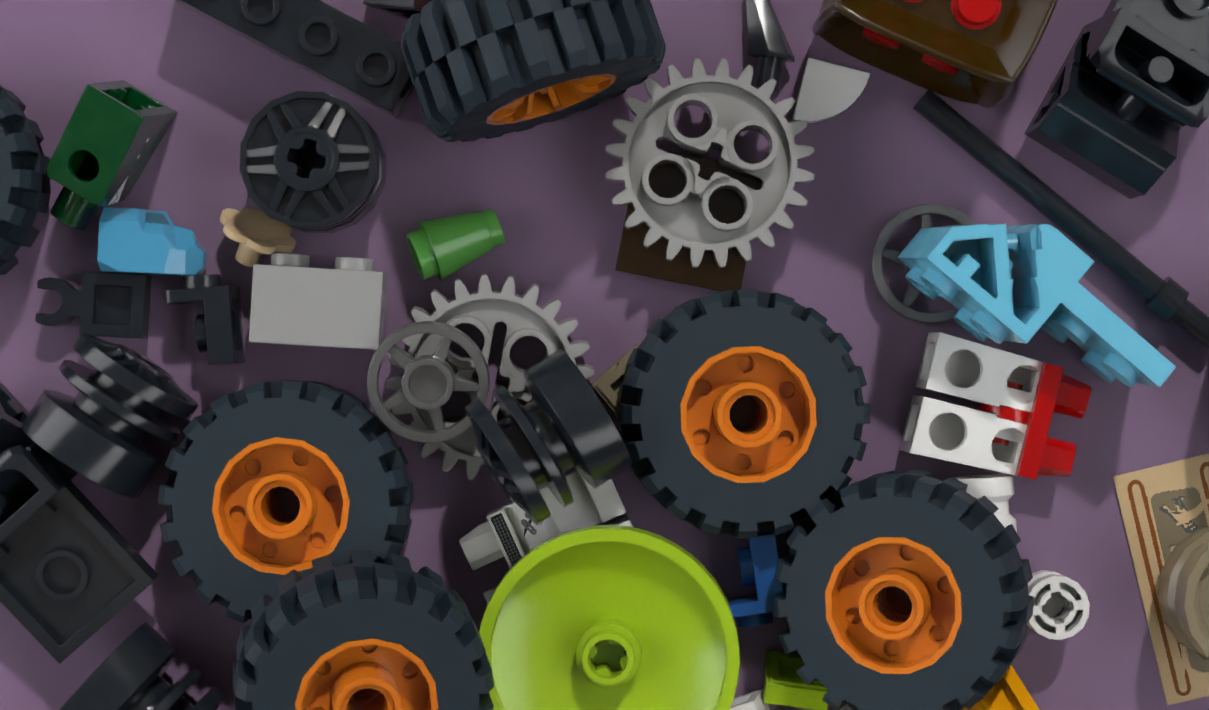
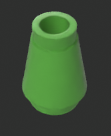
[406,208,505,281]

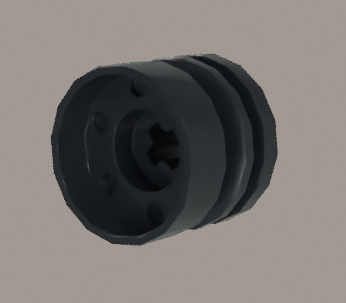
[240,91,386,233]
[21,333,198,498]
[465,348,633,525]
[60,622,227,710]

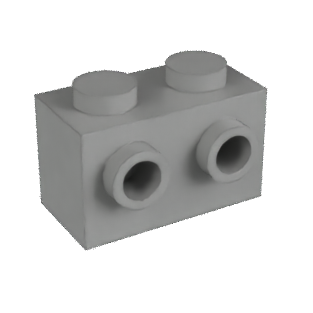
[249,253,389,350]

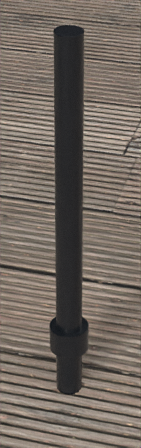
[913,89,1209,349]

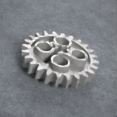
[605,58,814,268]
[386,273,595,482]

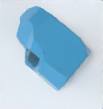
[97,207,207,276]

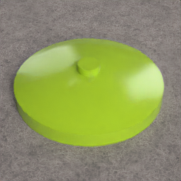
[479,525,740,710]

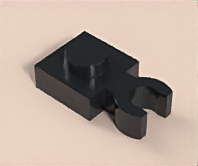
[35,271,152,339]

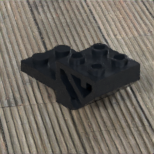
[1024,0,1209,199]
[0,382,158,664]

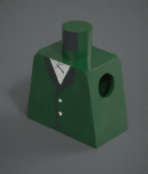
[46,80,177,230]

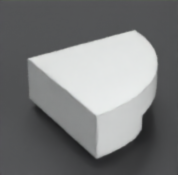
[791,58,870,123]

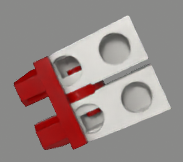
[899,332,1092,480]

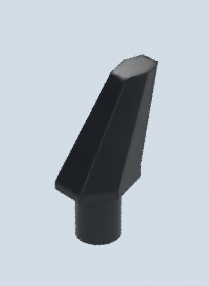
[746,0,795,92]

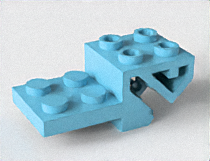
[897,224,1176,387]

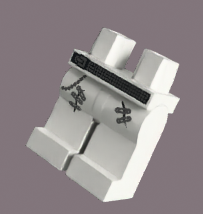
[459,470,633,604]

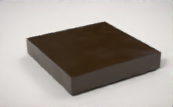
[615,149,762,292]

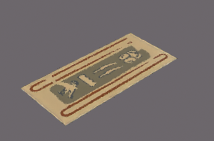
[1113,453,1209,706]

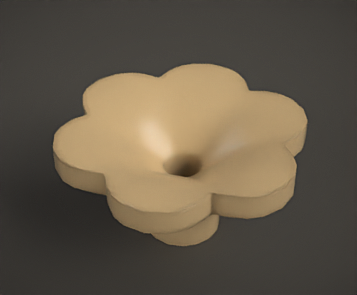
[219,208,297,267]

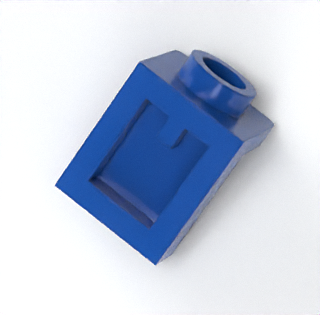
[726,532,783,627]

